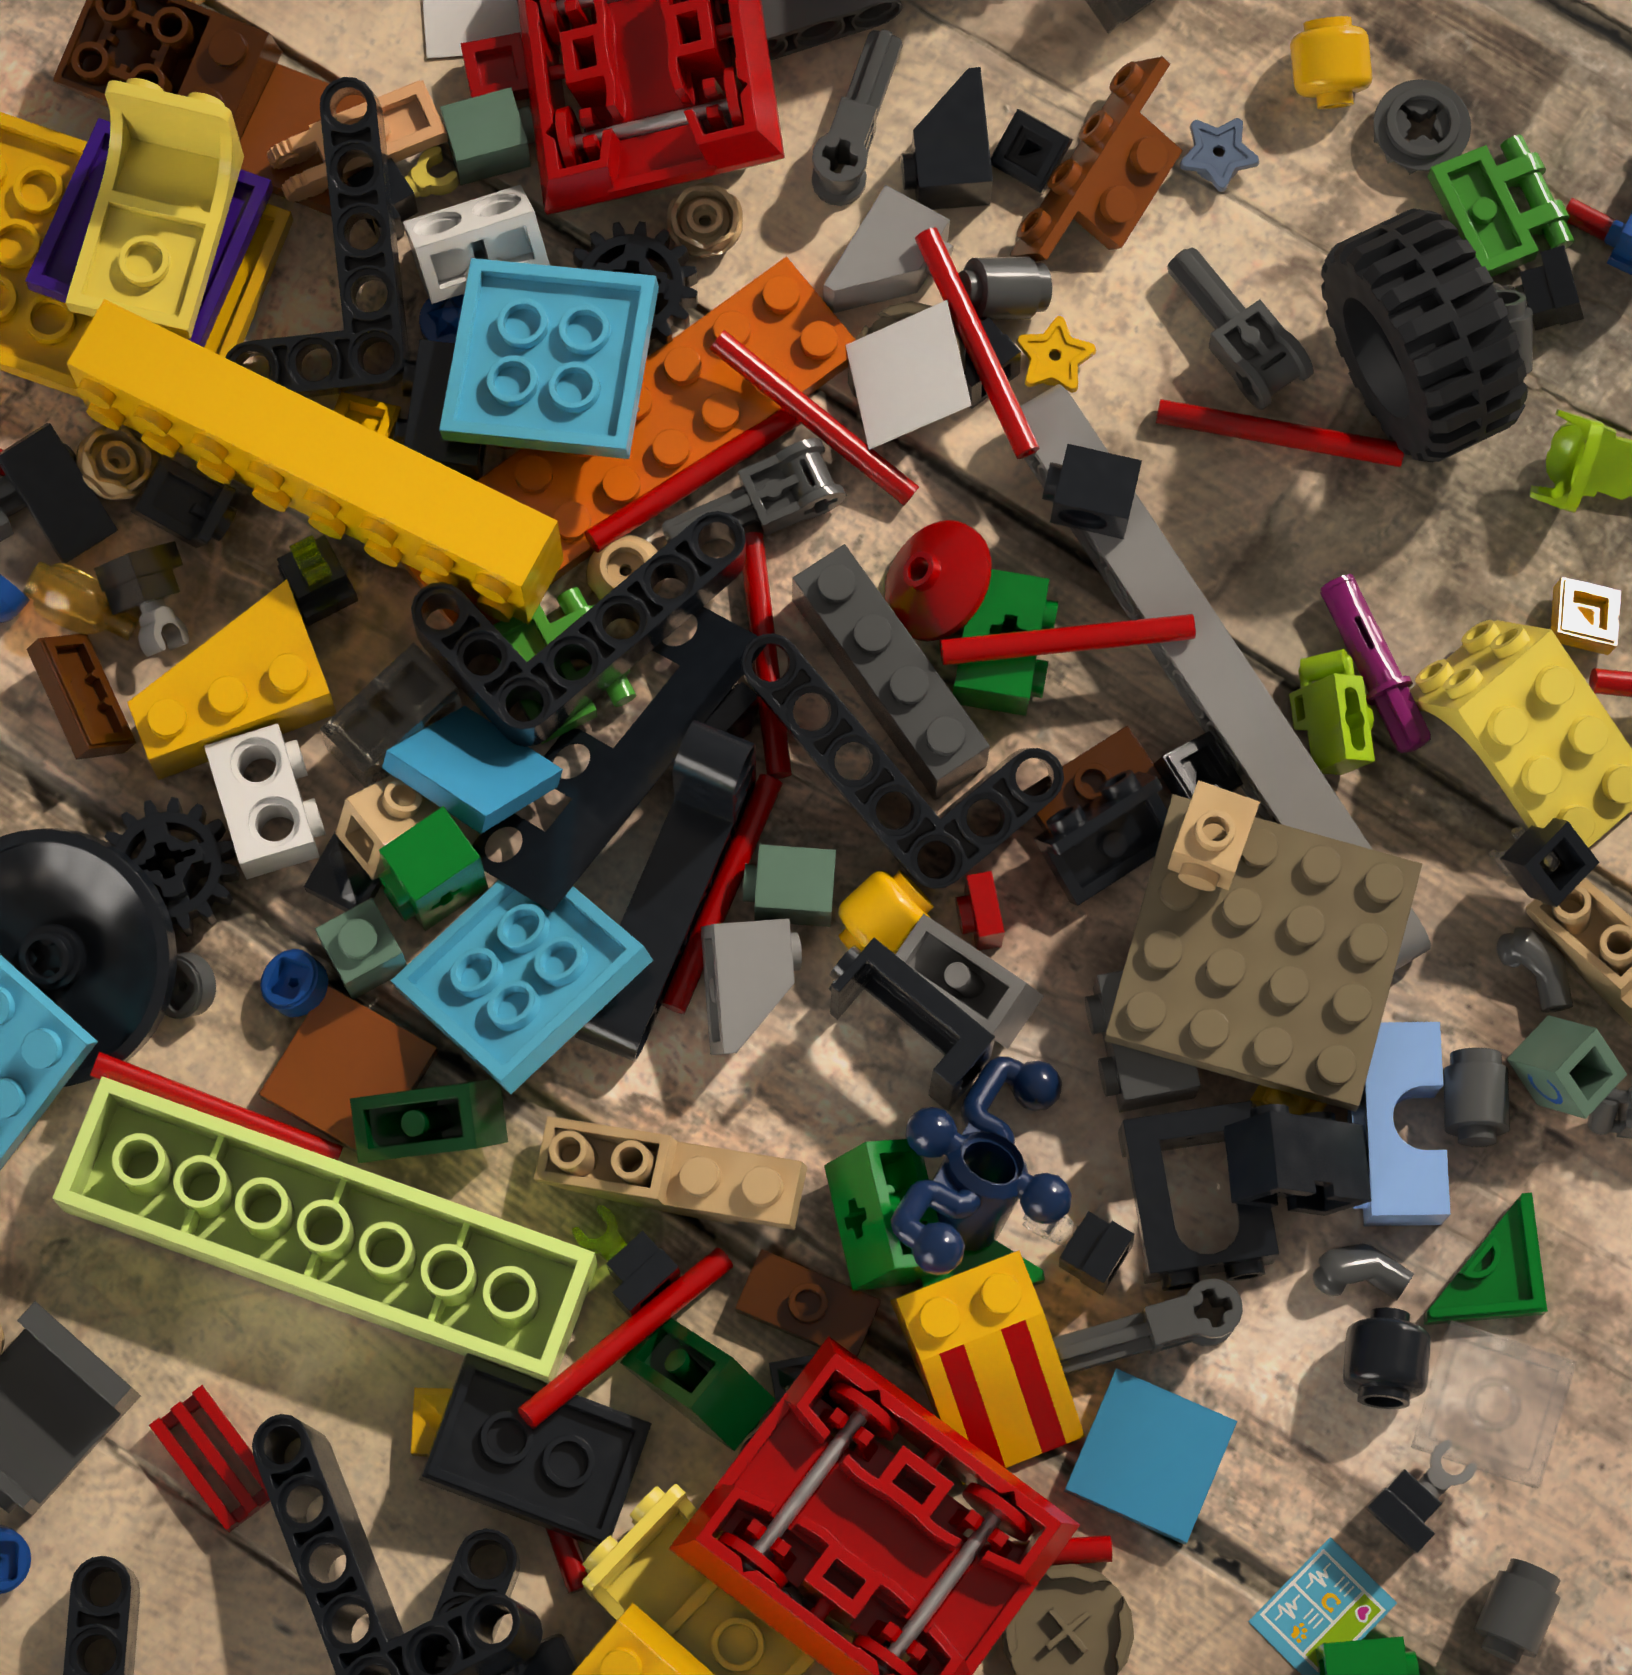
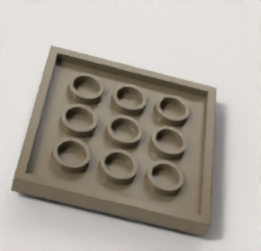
[1104,794,1422,1112]

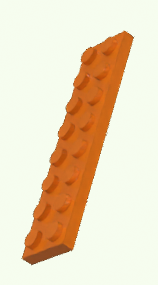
[400,256,856,626]

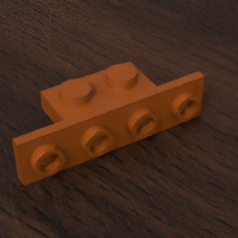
[1010,56,1183,262]

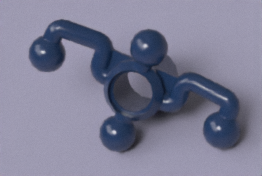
[891,1056,1072,1275]

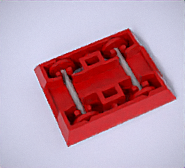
[517,0,785,215]
[669,1336,1080,1675]

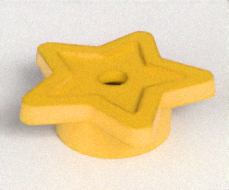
[1016,316,1096,393]

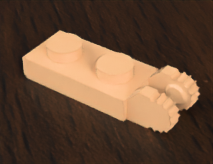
[267,80,448,203]

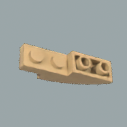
[1526,878,1632,1027]
[534,1116,807,1230]

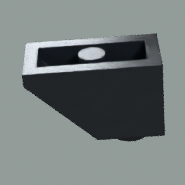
[901,67,993,210]

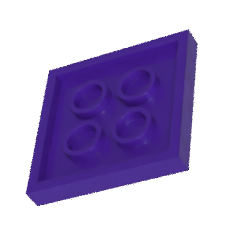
[25,118,273,347]

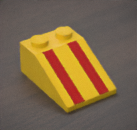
[890,1250,1085,1485]

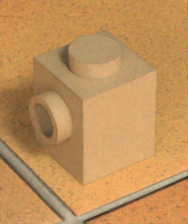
[335,775,441,880]
[1167,780,1260,891]

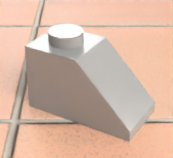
[823,185,954,313]
[895,913,1044,1049]
[700,918,802,1055]

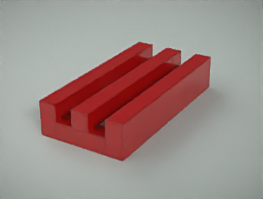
[149,1385,270,1533]

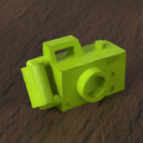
[1289,649,1375,775]

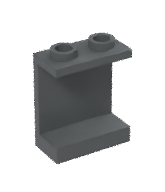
[0,1301,141,1515]

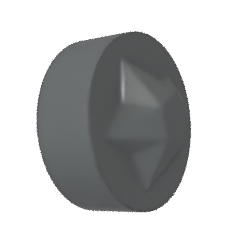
[165,952,216,1019]

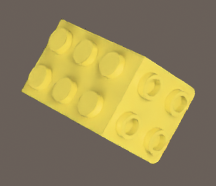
[66,78,244,339]
[1410,620,1632,848]
[582,1484,815,1675]

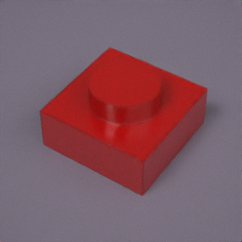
[460,32,530,101]
[955,871,1005,951]

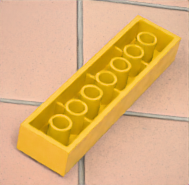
[67,299,564,624]

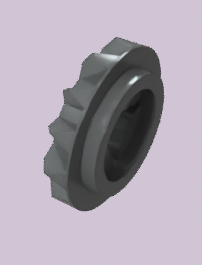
[1373,79,1471,175]

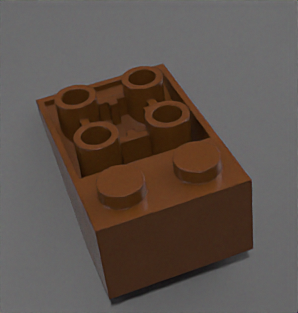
[53,0,282,140]

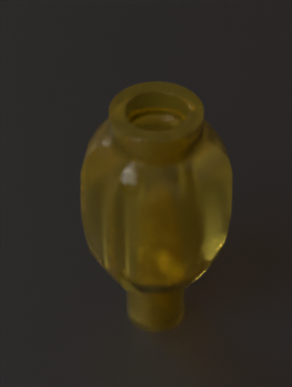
[23,561,139,641]

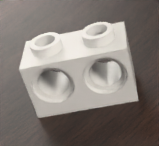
[403,184,550,304]
[204,723,326,880]

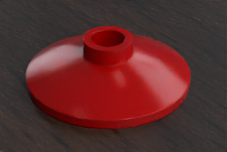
[884,520,992,642]

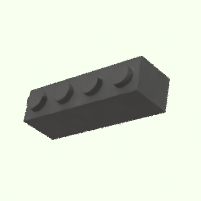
[792,544,990,800]

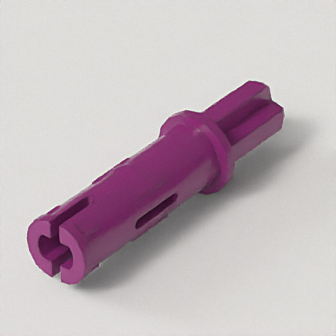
[1320,574,1431,753]

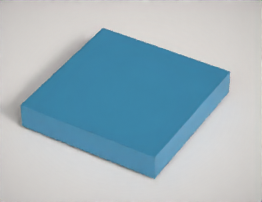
[382,705,563,834]
[1064,1368,1238,1545]

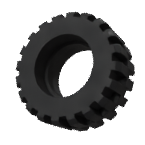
[1321,208,1528,463]

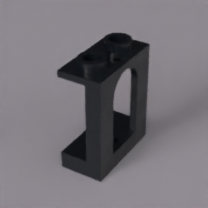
[829,938,995,1111]
[1118,1100,1279,1291]

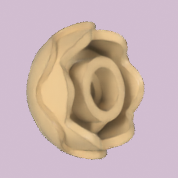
[667,182,743,258]
[76,426,153,500]
[586,535,665,601]

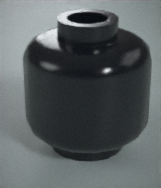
[1343,1307,1431,1409]

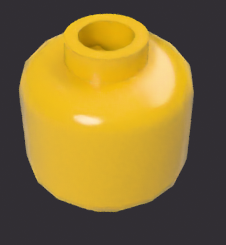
[1290,16,1373,109]
[838,870,934,954]

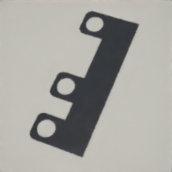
[472,607,768,912]

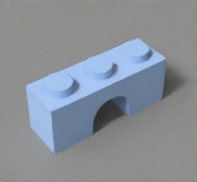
[1347,1022,1451,1226]

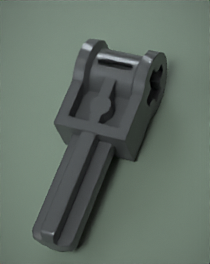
[812,29,902,206]
[1167,247,1314,410]
[662,438,847,545]
[1053,1279,1243,1375]

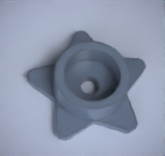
[1180,118,1259,192]

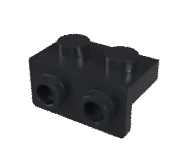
[1033,770,1168,906]

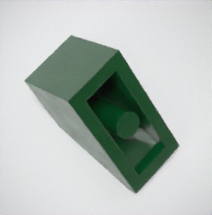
[350,1079,508,1163]
[620,1318,776,1451]

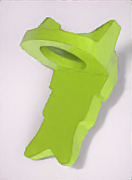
[1530,409,1632,513]

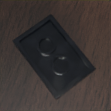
[419,1353,652,1547]

